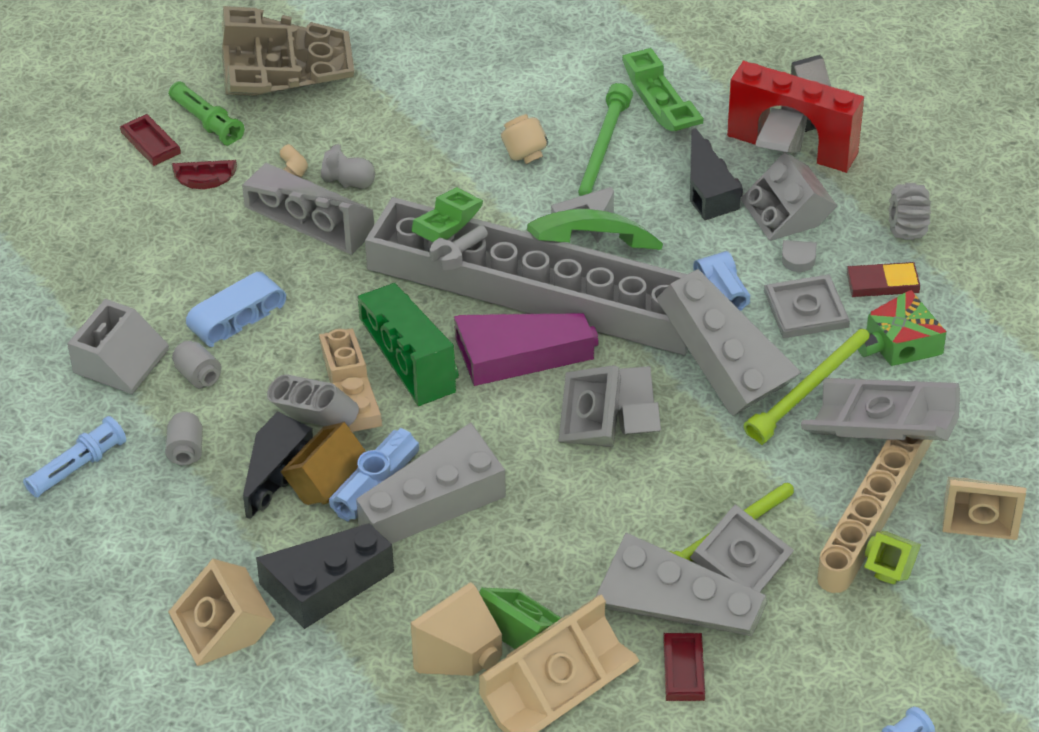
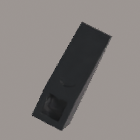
[690,128,743,221]
[243,411,313,519]

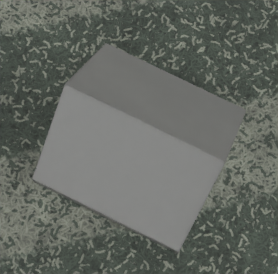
[558,365,621,447]

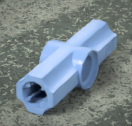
[329,428,419,522]

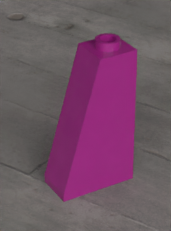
[454,313,599,386]

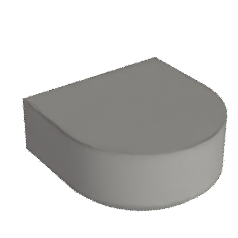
[782,240,817,272]

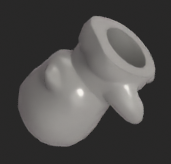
[321,144,375,189]

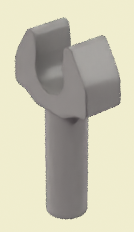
[430,225,488,270]

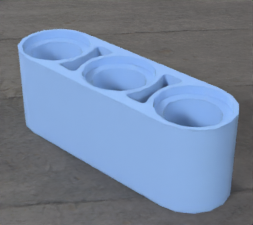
[186,272,286,347]

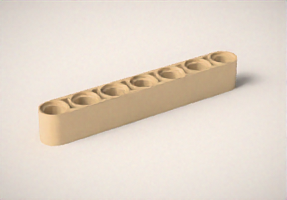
[817,436,933,593]

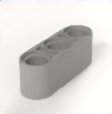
[267,374,359,426]

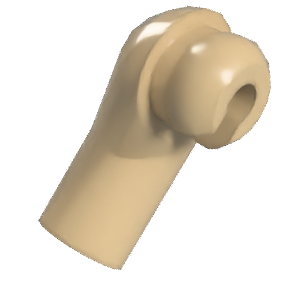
[280,144,308,177]

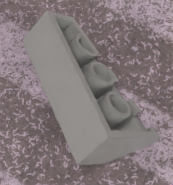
[242,163,374,255]

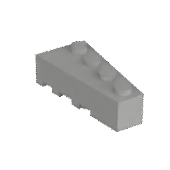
[656,269,802,416]
[356,423,506,544]
[595,533,767,636]

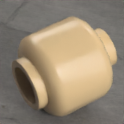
[501,114,548,164]

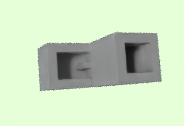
[618,366,661,434]

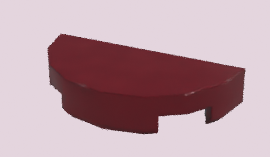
[172,160,237,190]

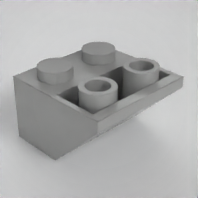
[740,152,837,241]
[67,299,169,394]

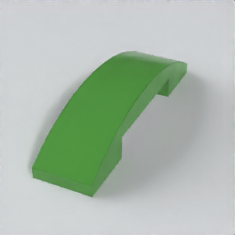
[622,48,704,131]
[527,209,663,250]

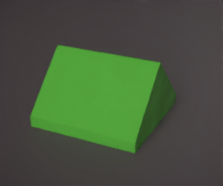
[479,587,562,649]

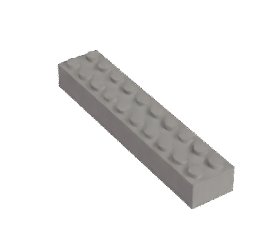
[365,197,688,355]

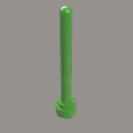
[578,83,633,196]

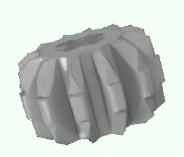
[888,183,931,240]

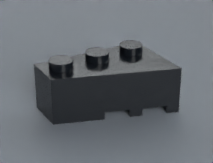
[256,523,394,629]

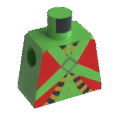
[858,290,947,366]

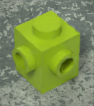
[864,531,921,585]

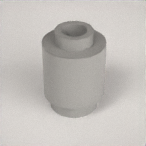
[172,341,222,389]
[165,412,203,465]

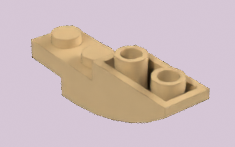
[319,328,382,432]

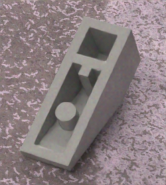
[755,106,807,153]

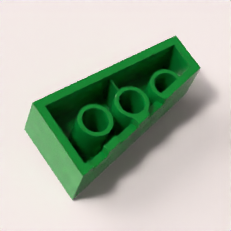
[357,283,459,407]

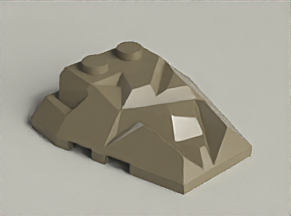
[222,6,354,96]

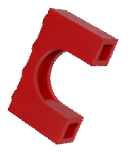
[727,60,865,173]

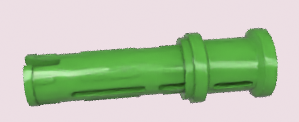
[168,81,245,146]

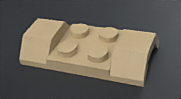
[479,595,639,732]

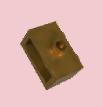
[281,422,366,505]

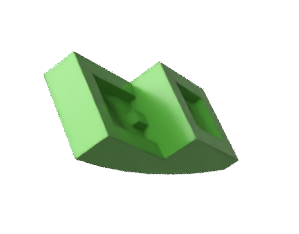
[412,187,483,242]

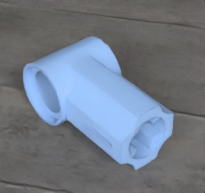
[693,251,750,311]

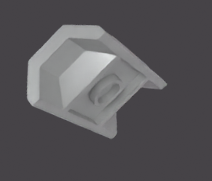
[801,378,960,441]

